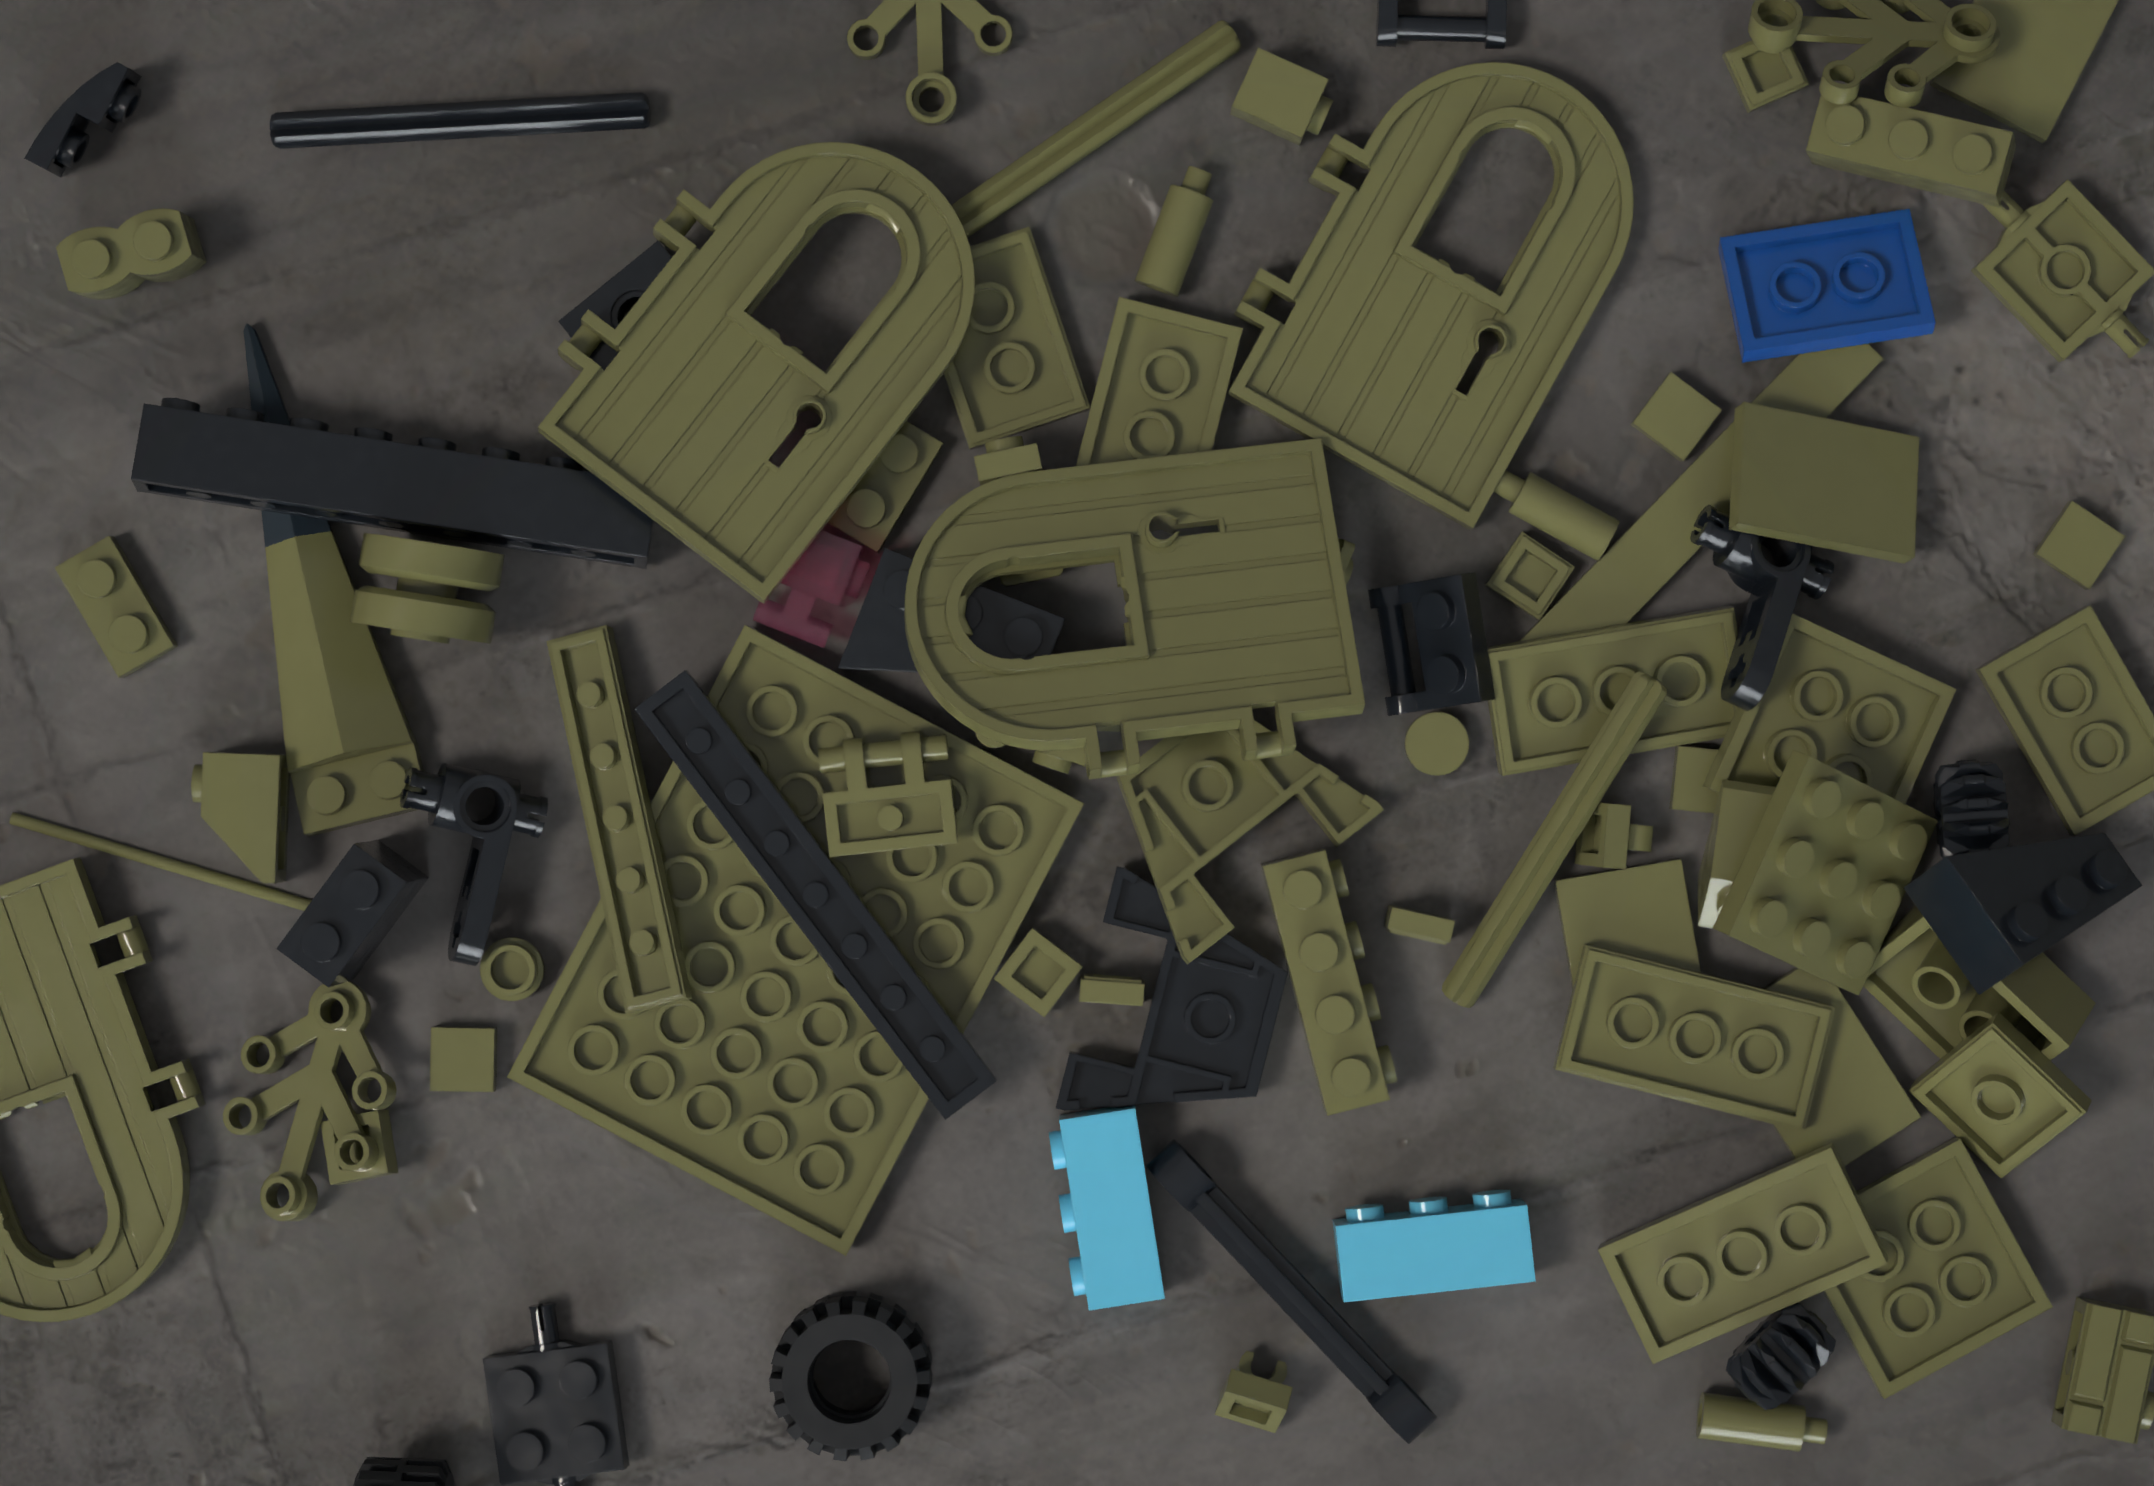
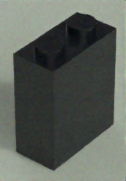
[276,840,429,988]

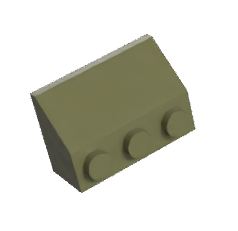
[1863,905,2096,1061]

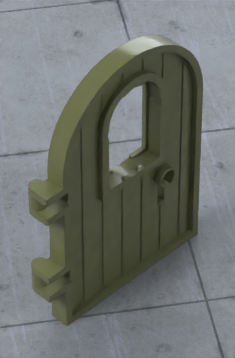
[1227,62,1634,530]
[538,142,975,604]
[904,438,1365,780]
[0,857,206,1322]

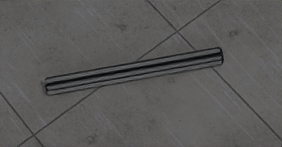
[270,92,651,149]

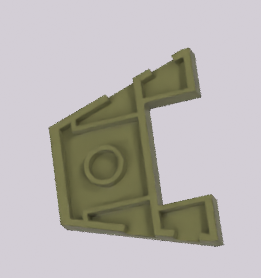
[1116,720,1384,965]

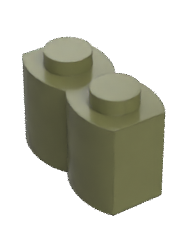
[56,208,206,300]

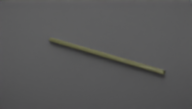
[9,812,312,911]

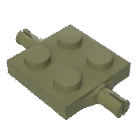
[1971,179,2154,362]

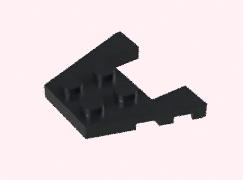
[1056,866,1288,1111]

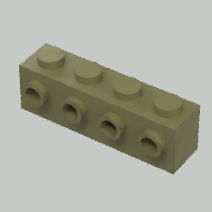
[1261,848,1397,1116]

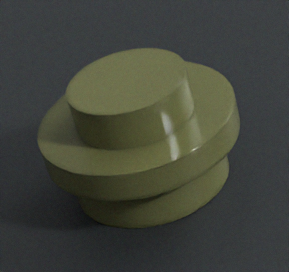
[480,937,545,1001]

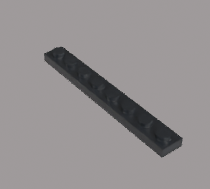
[634,670,997,1120]

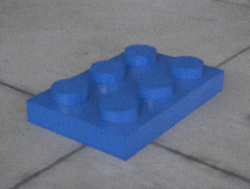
[1718,209,1936,363]

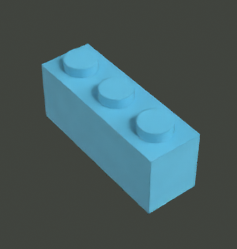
[1049,1106,1165,1311]
[1332,1190,1536,1303]

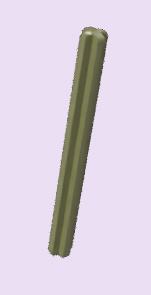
[951,20,1241,238]
[1442,671,1667,1008]

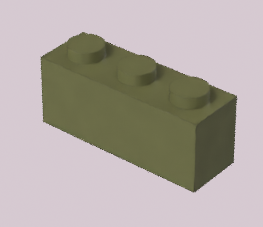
[1806,95,2016,208]

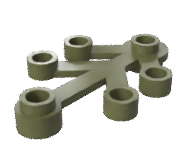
[847,0,1013,126]
[1748,0,2000,108]
[223,981,397,1221]

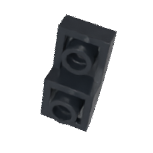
[24,62,142,177]

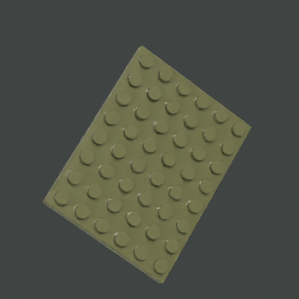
[507,625,1084,1256]

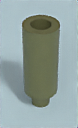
[1134,166,1214,297]
[1494,470,1620,561]
[1696,1392,1828,1452]

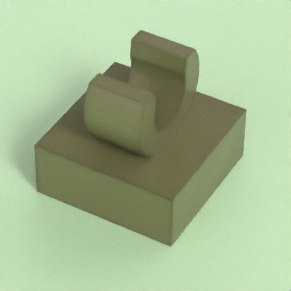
[1575,802,1653,869]
[1215,1351,1293,1433]

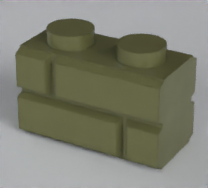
[2051,1296,2154,1444]

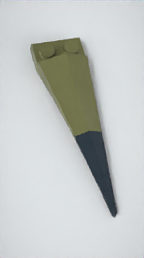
[244,323,424,837]

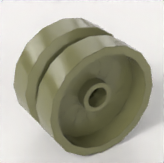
[350,533,505,644]

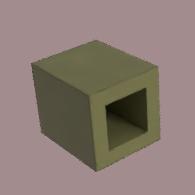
[1230,47,1334,146]

